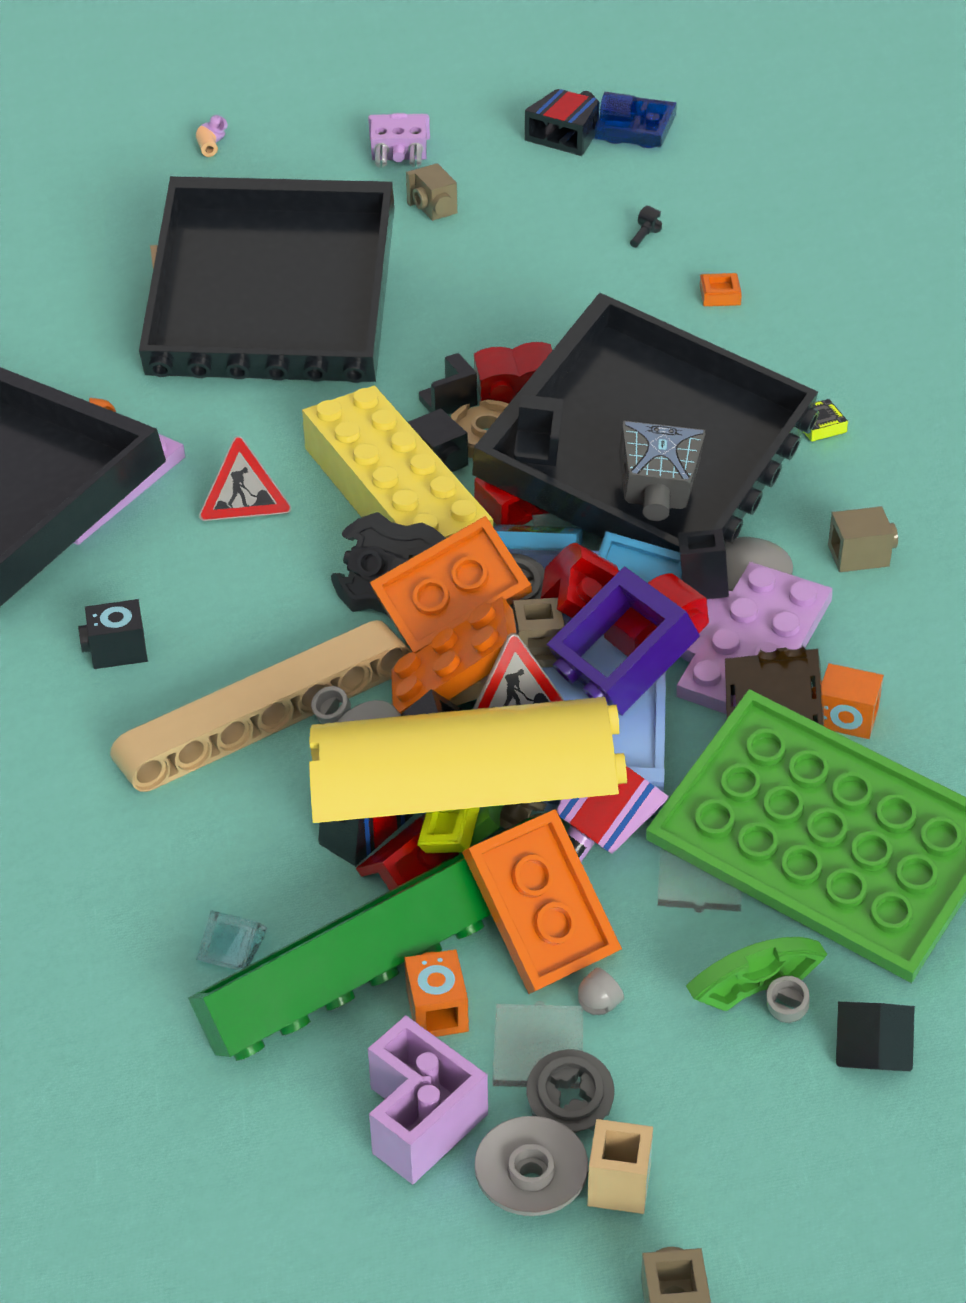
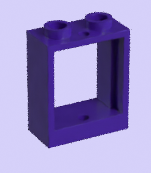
[546,566,700,715]

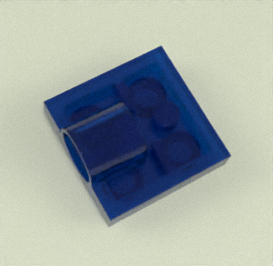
[595,92,677,148]

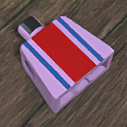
[556,766,669,862]

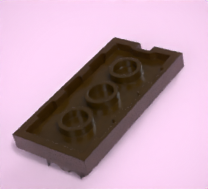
[725,644,825,727]

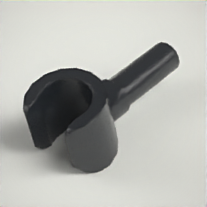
[630,205,662,248]

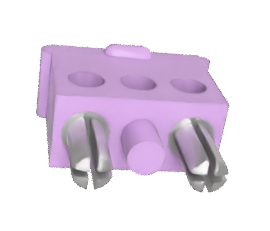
[368,113,430,168]

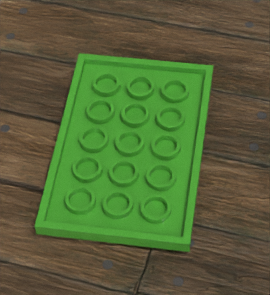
[646,689,966,983]

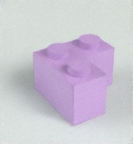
[368,1015,488,1185]

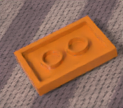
[370,516,533,653]
[391,597,516,714]
[462,809,622,994]

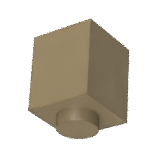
[828,506,898,572]

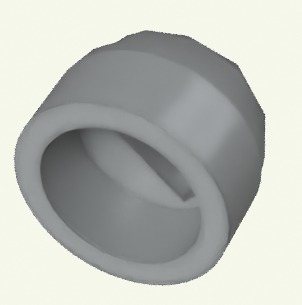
[311,686,351,724]
[578,968,624,1015]
[766,976,810,1023]

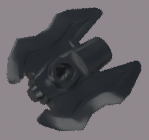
[331,512,446,618]

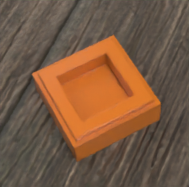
[700,273,742,306]

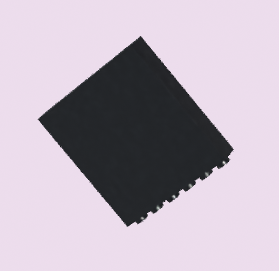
[139,176,395,383]
[472,292,819,552]
[0,367,166,607]

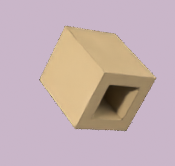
[587,1119,653,1214]

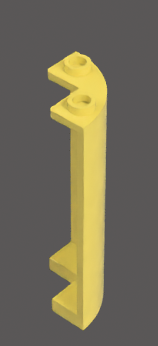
[309,697,627,823]

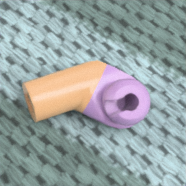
[196,115,228,157]

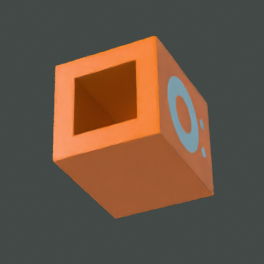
[812,663,884,739]
[404,949,469,1037]

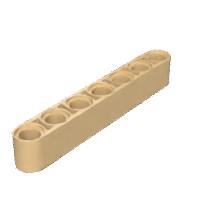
[110,620,411,792]

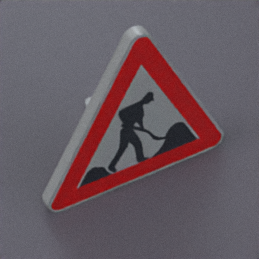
[199,436,291,521]
[473,633,565,709]

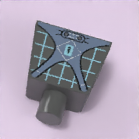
[619,421,705,521]

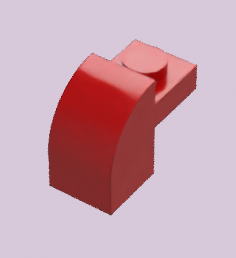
[541,543,619,618]

